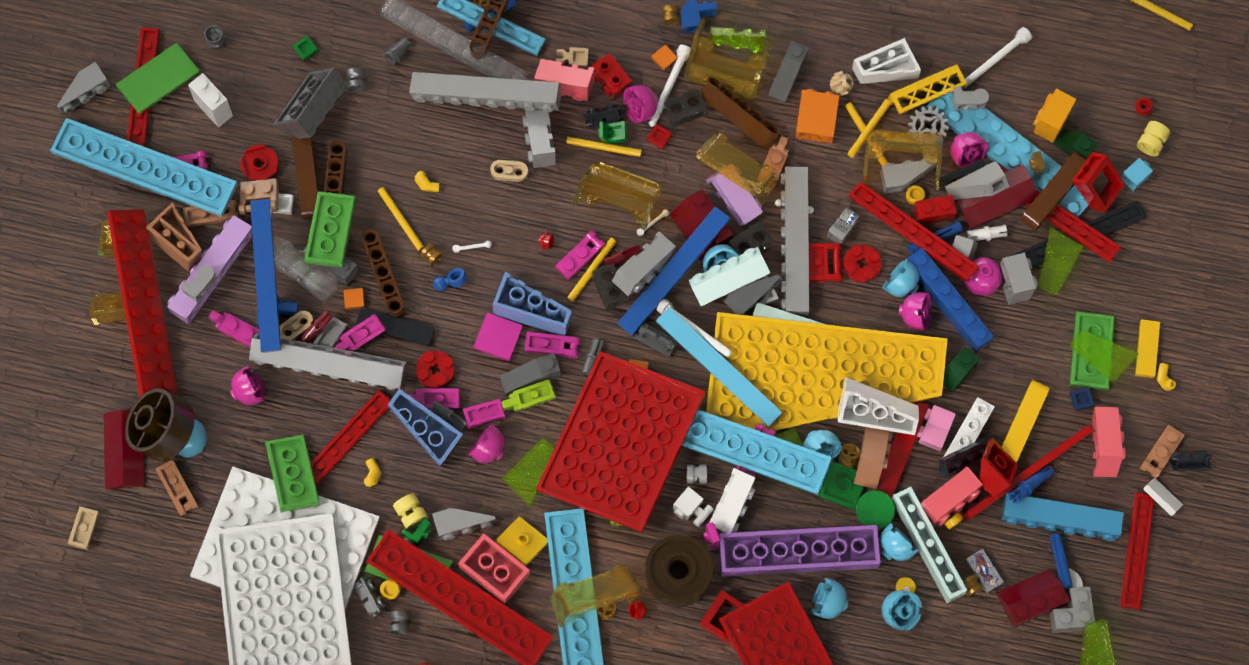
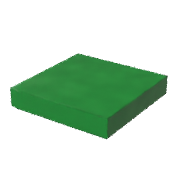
[818,460,864,511]

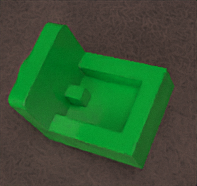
[598,121,628,144]
[401,518,432,546]

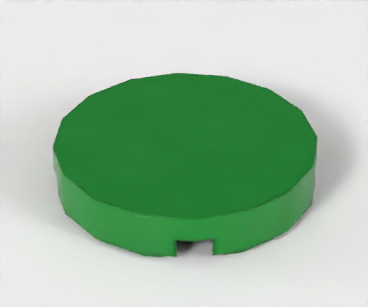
[856,490,895,529]

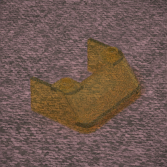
[685,18,773,99]
[863,129,944,191]
[694,133,780,203]
[574,162,663,230]
[549,564,642,628]

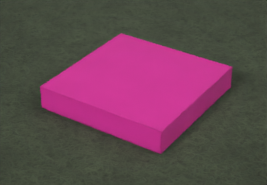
[473,313,523,362]

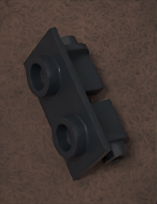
[583,104,623,128]
[1169,450,1212,472]

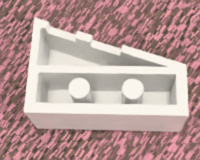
[852,38,921,84]
[710,468,756,534]

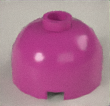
[623,85,658,123]
[950,132,989,168]
[964,257,1002,296]
[899,292,932,331]
[230,366,267,405]
[468,425,505,463]

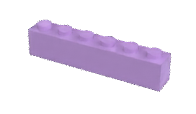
[167,215,253,324]

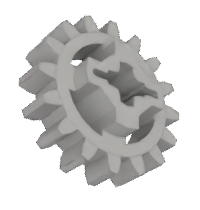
[908,106,949,147]

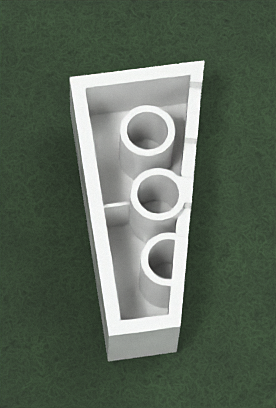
[838,378,919,435]

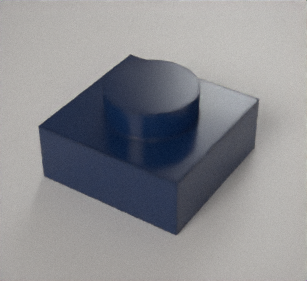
[1069,387,1095,411]

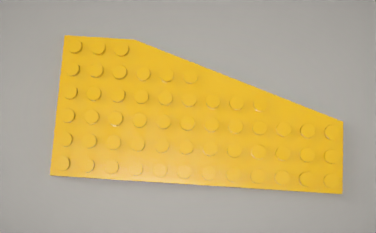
[706,312,947,431]

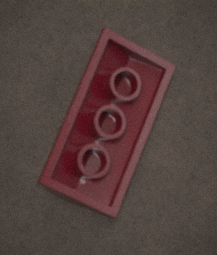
[956,164,1038,230]
[103,410,145,490]

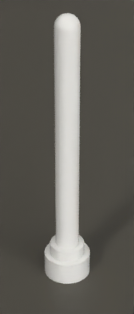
[962,27,1032,89]
[649,45,693,127]
[657,299,732,357]

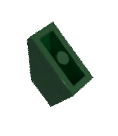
[1053,129,1098,159]
[943,347,980,392]

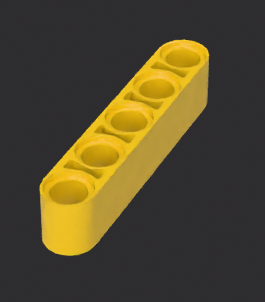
[1002,380,1050,463]

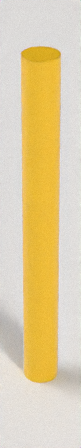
[1131,0,1193,31]
[848,99,891,158]
[845,102,888,166]
[566,136,642,157]
[378,187,424,251]
[567,238,616,302]

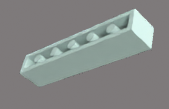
[892,487,967,604]

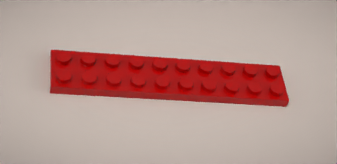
[107,209,178,397]
[366,529,553,665]

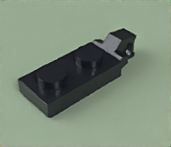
[935,160,986,191]

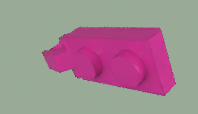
[209,310,259,348]
[334,313,386,351]
[408,388,460,408]

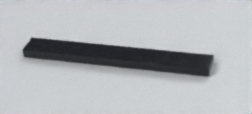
[1008,201,1146,268]

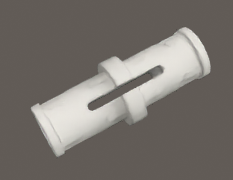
[967,225,1007,241]

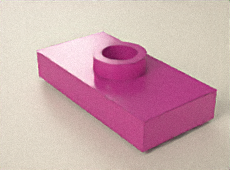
[463,399,506,429]
[703,522,720,551]

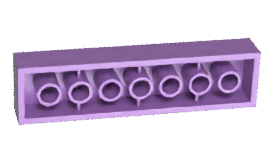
[719,525,880,577]

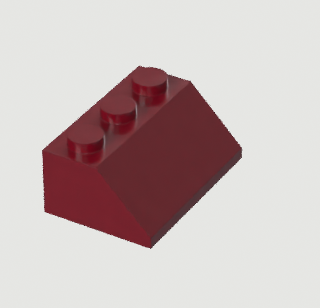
[670,189,733,260]
[996,569,1070,628]

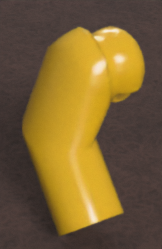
[415,171,440,192]
[1157,363,1176,391]
[364,458,381,487]

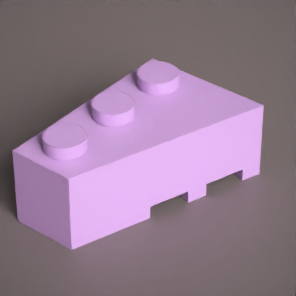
[705,165,763,226]

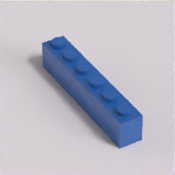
[907,248,994,354]

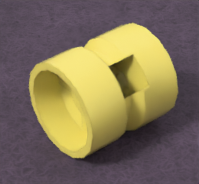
[1137,121,1170,157]
[393,493,428,530]

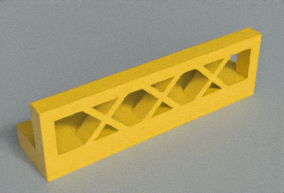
[888,65,967,115]

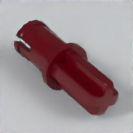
[603,245,641,269]
[300,310,333,343]

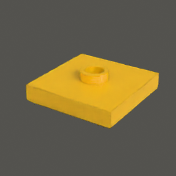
[495,516,548,567]

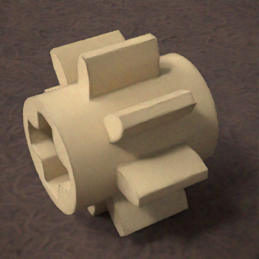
[830,71,853,96]

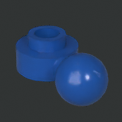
[433,268,467,291]

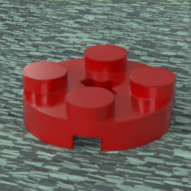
[240,145,279,181]
[843,245,881,283]
[416,351,455,388]

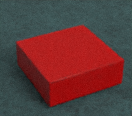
[647,124,672,150]

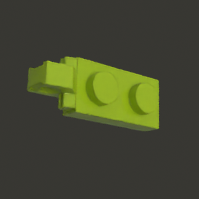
[501,379,556,412]

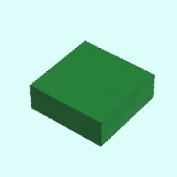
[292,36,319,62]

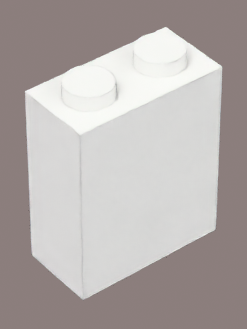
[188,73,233,128]

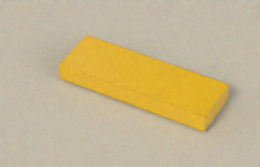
[1135,319,1160,378]

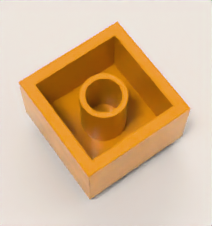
[1033,88,1076,143]

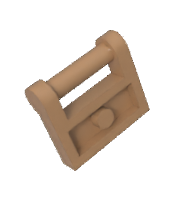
[239,179,279,215]

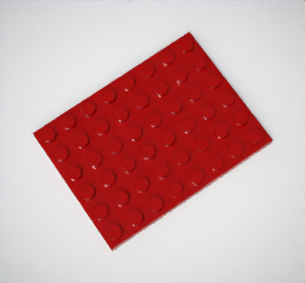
[536,351,706,533]

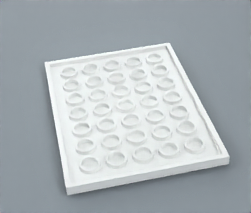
[190,467,380,610]
[215,513,352,665]

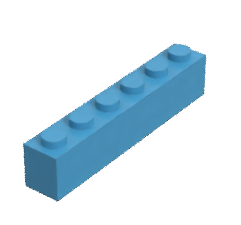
[1001,493,1124,541]

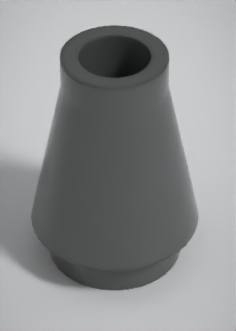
[384,38,411,64]

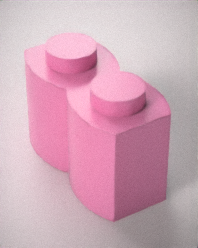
[917,405,955,451]

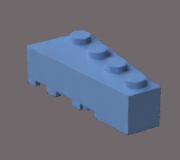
[493,272,572,336]
[388,389,463,467]

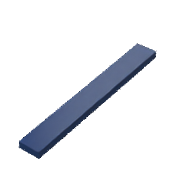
[250,199,281,353]
[617,206,731,336]

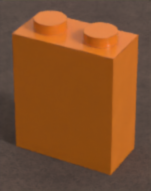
[795,89,839,143]

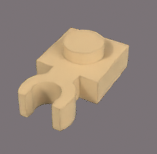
[556,47,588,68]

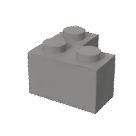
[1000,253,1037,305]
[1050,587,1095,633]

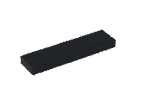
[355,308,435,347]
[939,434,997,479]

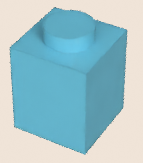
[1121,158,1153,192]

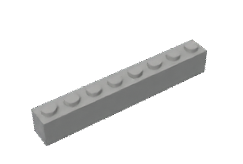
[409,72,562,112]
[780,167,809,317]
[249,333,407,390]

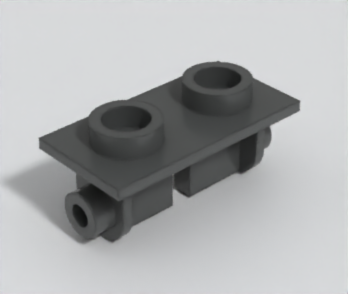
[636,323,678,358]
[355,577,388,619]

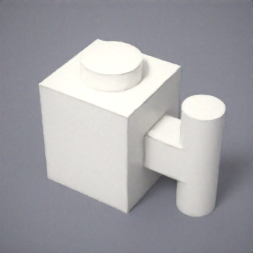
[673,487,714,527]

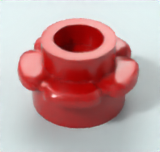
[1135,98,1153,116]
[539,231,554,250]
[629,601,646,621]

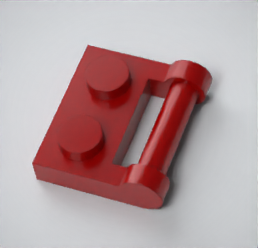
[809,243,843,283]

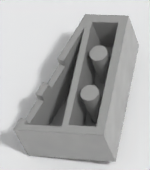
[522,109,556,168]
[612,231,676,296]

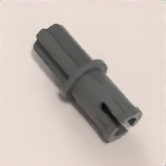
[581,338,604,376]
[430,400,467,431]

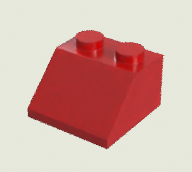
[980,438,1018,497]

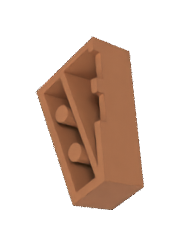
[146,202,202,272]
[854,427,893,489]

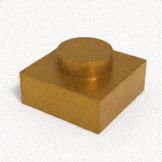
[1029,151,1045,176]

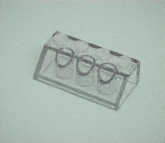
[273,237,339,303]

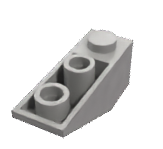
[57,62,110,115]
[880,157,938,194]
[945,161,1009,200]
[432,508,496,541]

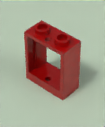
[1072,152,1126,213]
[699,590,744,649]

